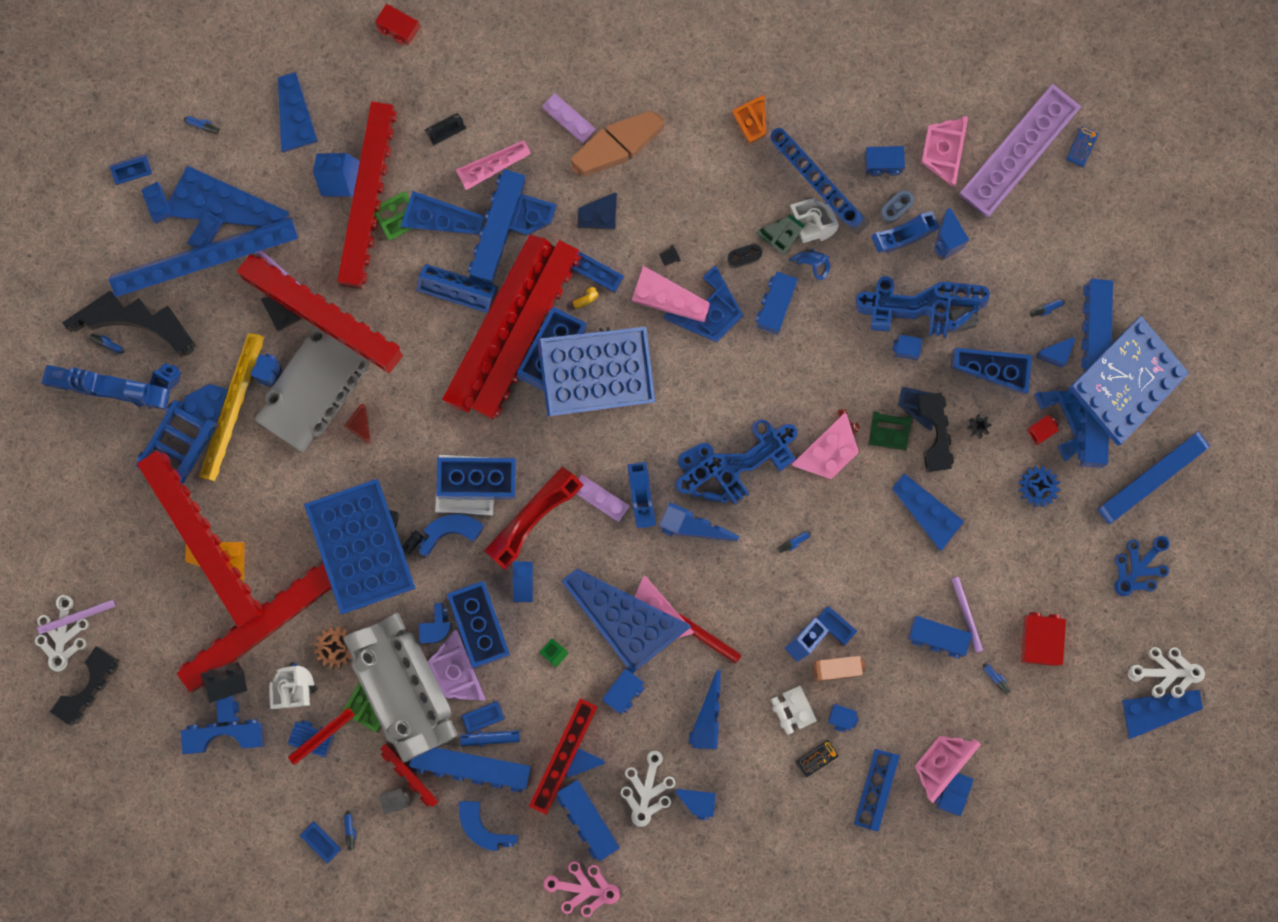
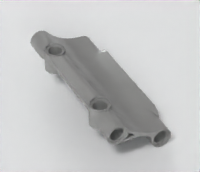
[254,327,370,453]
[343,613,458,763]

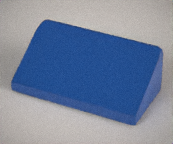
[109,154,152,185]

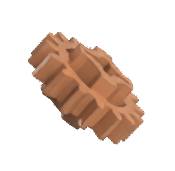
[314,626,353,669]

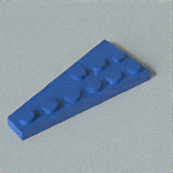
[168,166,289,227]

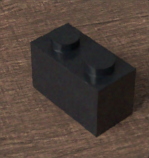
[200,662,247,703]

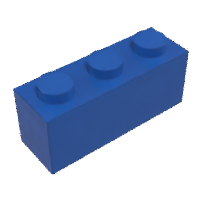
[755,272,798,335]
[907,616,972,659]

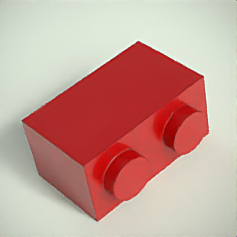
[375,3,420,45]

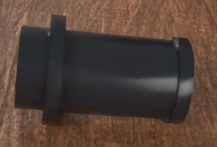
[402,529,424,555]

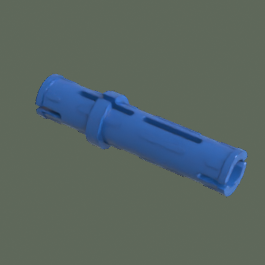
[460,730,520,747]

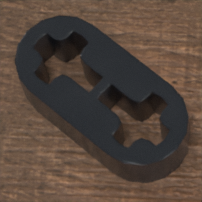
[727,244,762,268]

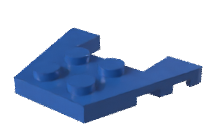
[663,266,743,343]
[1034,390,1082,462]

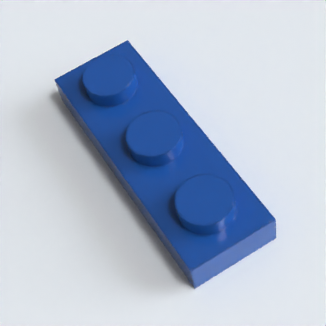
[572,252,624,293]

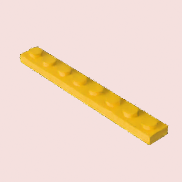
[198,333,264,481]

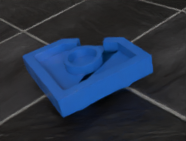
[509,194,557,236]
[181,384,228,423]

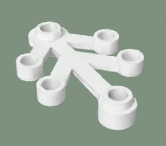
[35,595,89,672]
[1128,647,1205,698]
[621,751,675,827]

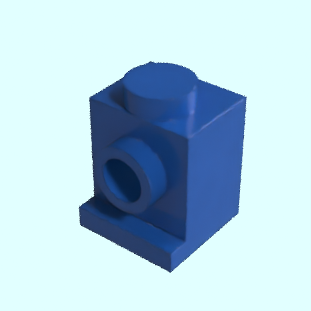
[150,363,181,390]
[216,695,241,723]

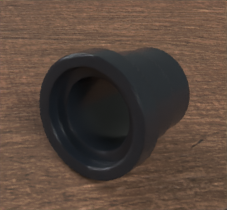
[659,244,681,266]

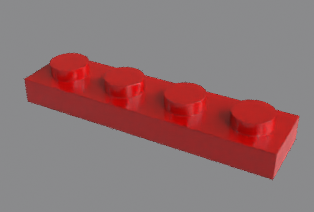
[380,743,439,807]

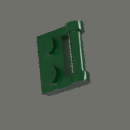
[868,411,911,451]

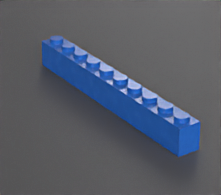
[108,217,299,297]
[1078,279,1113,468]

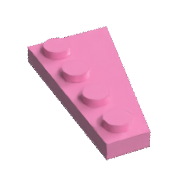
[455,140,531,190]
[632,266,710,322]

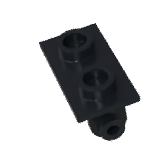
[425,112,466,146]

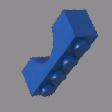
[181,719,264,754]

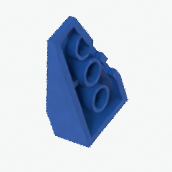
[659,502,740,542]

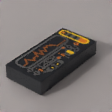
[795,740,839,778]

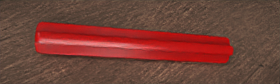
[678,613,741,664]
[288,708,355,765]

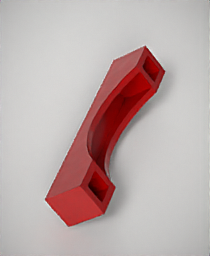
[484,466,584,570]

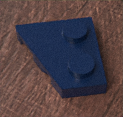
[578,193,617,230]
[898,386,933,430]

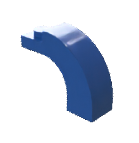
[871,211,940,253]
[627,462,656,528]
[419,514,484,558]
[459,801,518,851]

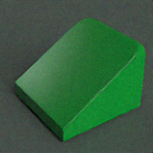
[539,638,569,668]

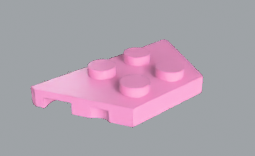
[921,116,968,187]
[792,413,859,479]
[635,576,694,638]
[915,736,981,803]

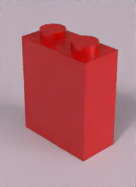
[1021,612,1066,666]

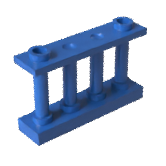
[135,400,219,485]

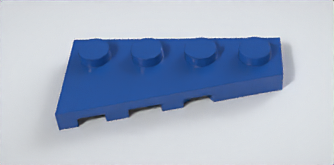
[1122,690,1203,739]

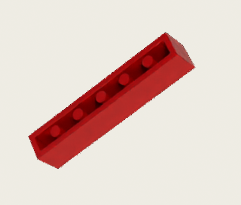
[528,698,598,815]

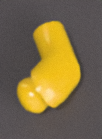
[573,287,598,309]

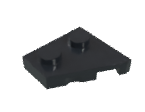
[261,297,303,331]

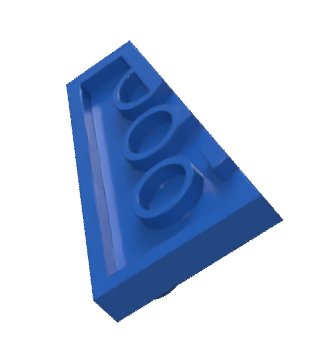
[278,72,318,153]
[400,191,484,235]
[892,474,964,551]

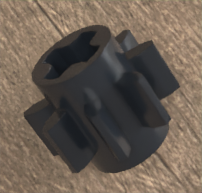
[967,414,992,439]

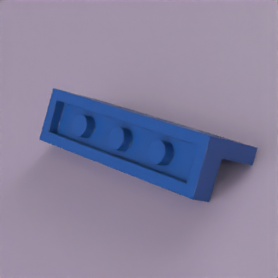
[416,264,497,313]
[854,749,900,832]

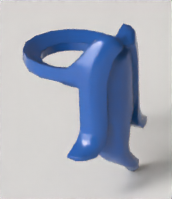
[789,248,830,280]

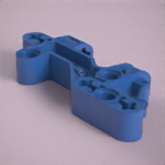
[856,276,990,338]
[41,365,170,410]
[674,420,798,505]

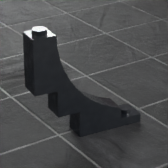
[62,290,197,356]

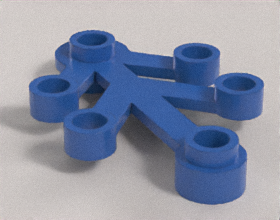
[1114,536,1170,597]

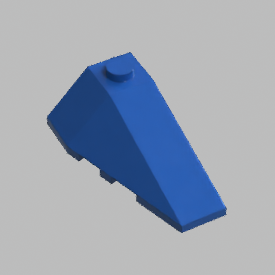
[689,670,721,749]

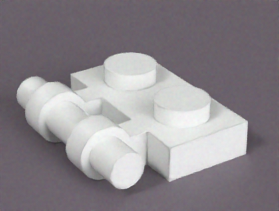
[770,686,817,735]

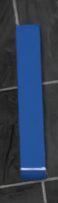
[770,128,862,227]
[1097,431,1210,525]

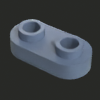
[881,190,914,223]

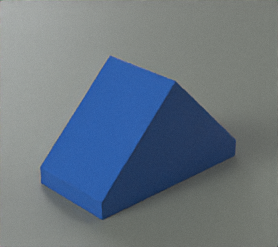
[1036,337,1075,368]
[567,748,605,778]

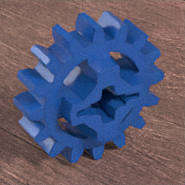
[1018,466,1061,507]

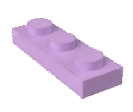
[542,93,596,144]
[576,475,630,522]

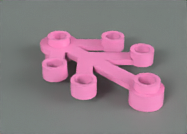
[544,861,620,917]

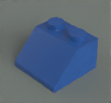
[313,153,360,197]
[934,208,969,259]

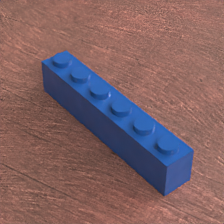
[468,169,526,284]
[410,747,531,793]

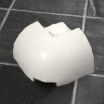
[790,199,839,243]
[269,666,314,709]

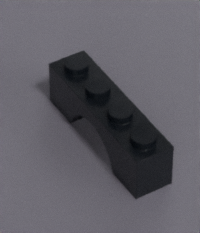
[916,393,954,472]
[50,646,119,726]

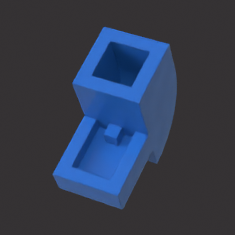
[419,603,452,644]

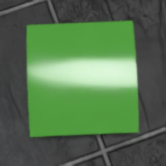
[375,191,413,241]
[342,682,382,733]

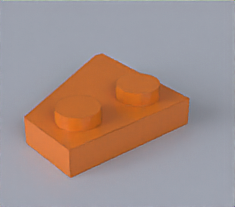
[732,94,766,144]

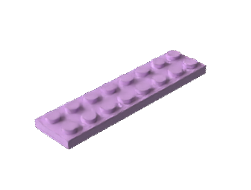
[959,84,1081,218]

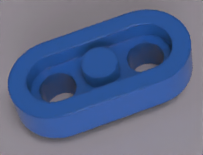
[678,443,714,471]

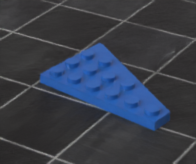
[562,569,691,673]

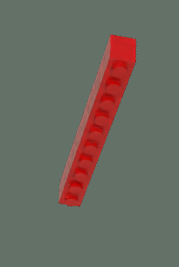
[337,101,397,289]
[442,234,555,413]
[472,240,581,420]
[236,254,403,374]
[137,451,263,628]
[176,560,332,693]

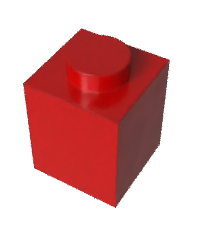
[1027,415,1060,445]

